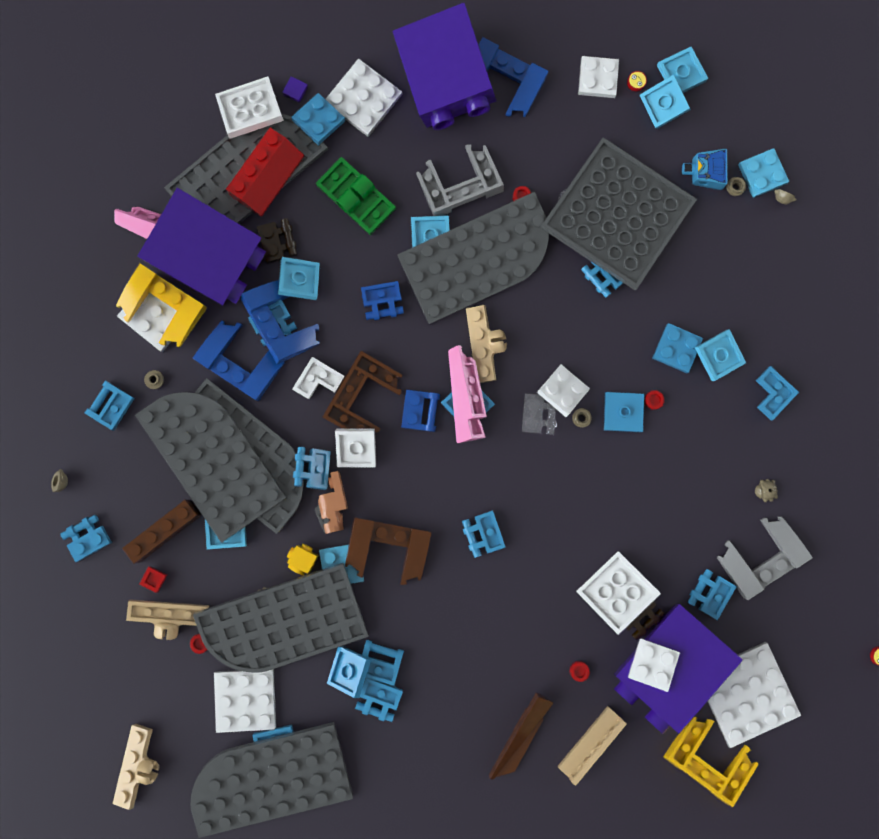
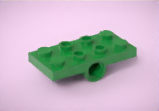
[315,157,396,236]

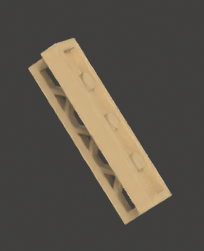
[558,706,627,786]

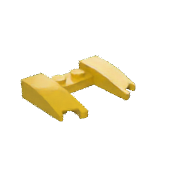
[116,263,207,347]
[663,717,758,807]

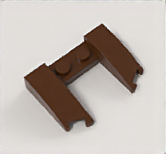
[322,351,402,433]
[345,518,431,585]

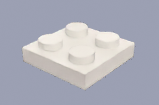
[578,56,619,98]
[537,364,590,417]
[335,429,376,467]
[628,639,680,692]

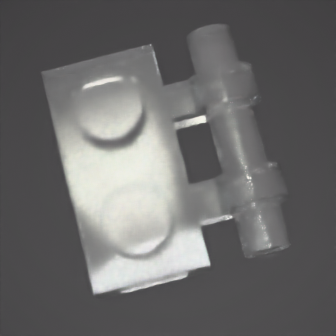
[522,394,557,435]

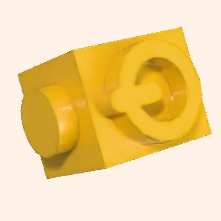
[287,544,319,576]

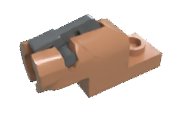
[315,471,348,534]

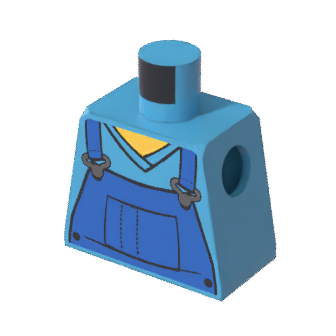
[682,149,727,190]

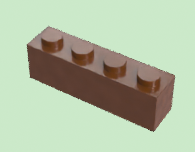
[122,500,202,564]

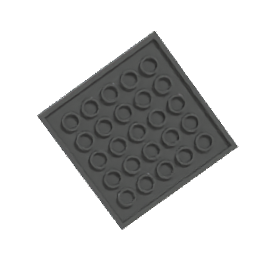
[541,138,697,290]

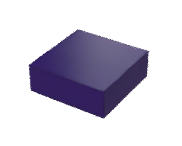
[282,77,308,103]

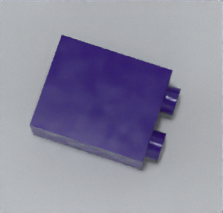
[393,3,497,130]
[137,188,266,306]
[614,604,743,734]

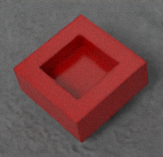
[140,566,167,593]

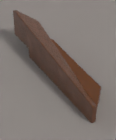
[489,692,553,780]

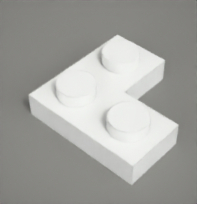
[292,357,345,400]

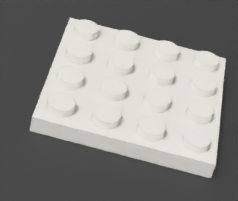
[708,642,801,748]

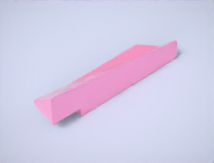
[114,207,161,239]
[448,346,487,443]

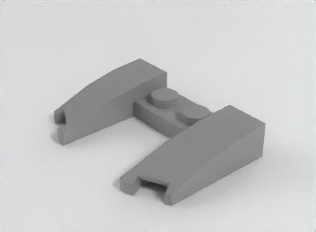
[416,145,504,216]
[717,516,813,600]

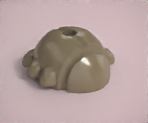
[774,189,797,205]
[51,469,68,492]
[755,479,778,502]

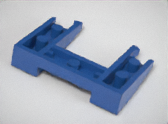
[479,37,549,117]
[240,280,320,365]
[193,321,285,402]

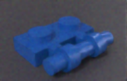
[361,281,404,320]

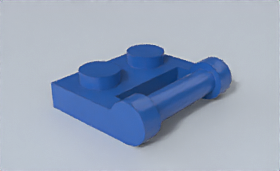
[401,390,440,432]

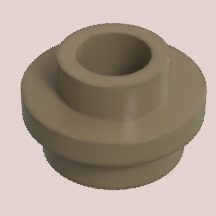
[726,177,746,196]
[144,370,164,389]
[572,408,592,428]

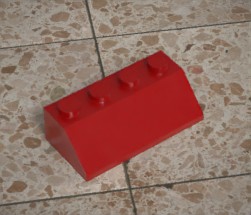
[226,128,304,217]

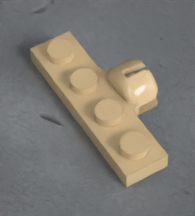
[466,305,507,383]
[126,600,209,640]
[113,724,159,810]

